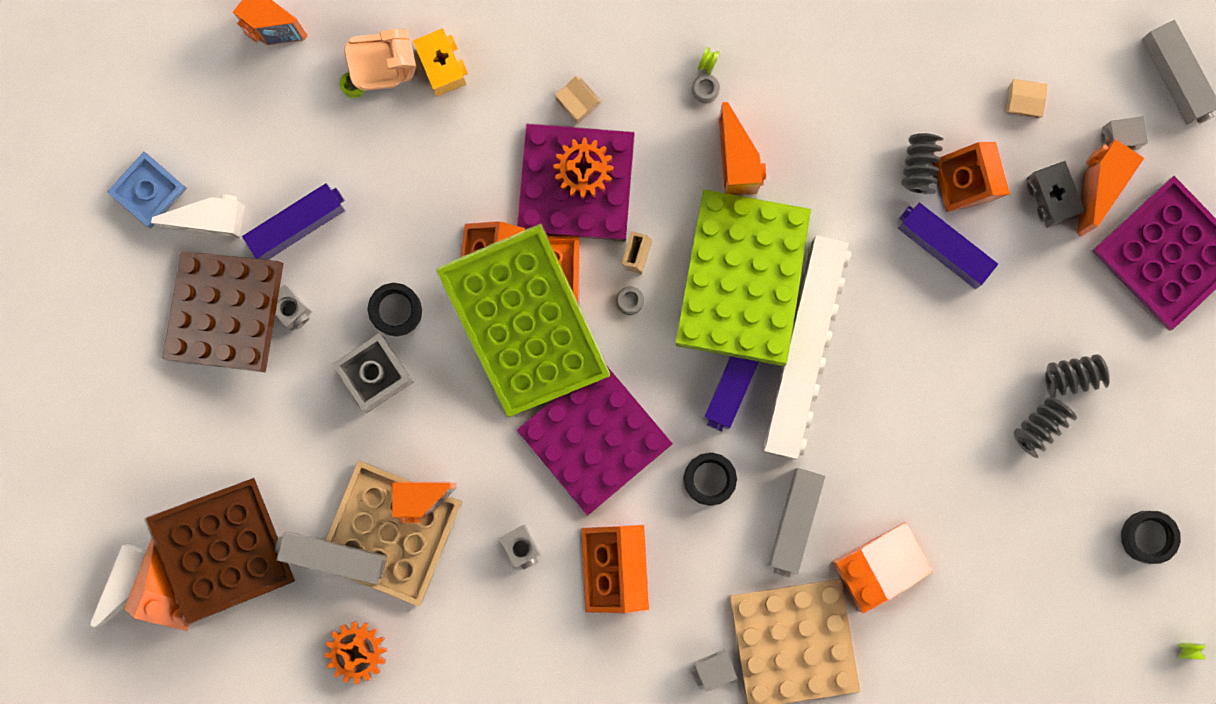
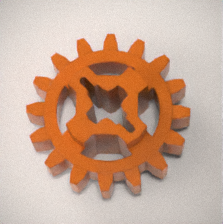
[554,137,614,199]
[324,621,388,684]

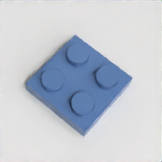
[107,151,187,229]

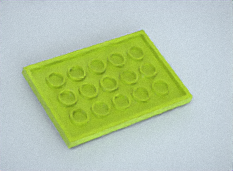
[675,189,811,367]
[436,224,610,417]

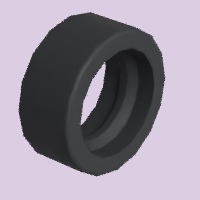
[367,282,422,337]
[683,452,737,506]
[1121,511,1181,564]

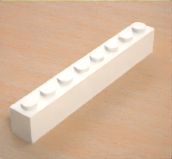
[762,235,851,460]

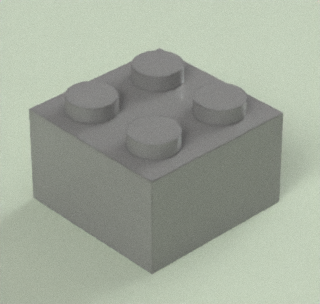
[332,333,414,413]

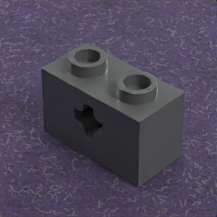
[1027,161,1086,228]

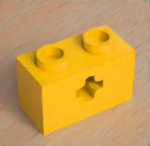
[413,28,468,97]

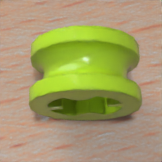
[698,47,720,75]
[339,72,365,98]
[1179,643,1206,660]

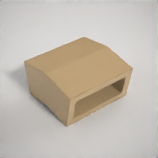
[555,76,602,124]
[1005,79,1047,118]
[621,231,652,275]

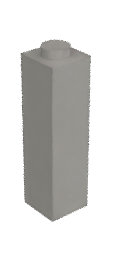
[1141,20,1216,125]
[768,468,825,578]
[275,532,388,584]

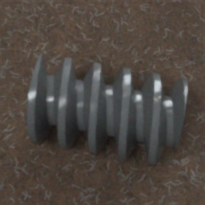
[901,133,944,194]
[1045,354,1110,398]
[1013,397,1077,458]

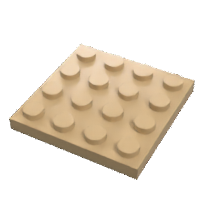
[326,460,463,607]
[730,578,860,704]

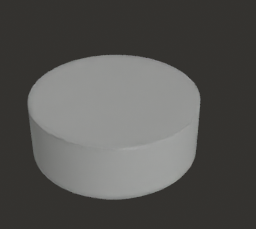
[692,74,720,103]
[617,286,644,315]

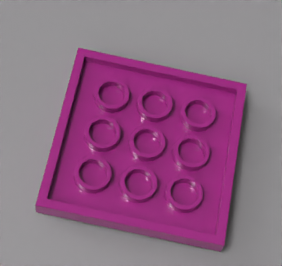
[517,124,635,241]
[1092,176,1216,331]
[517,366,673,515]

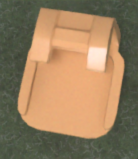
[345,29,416,91]

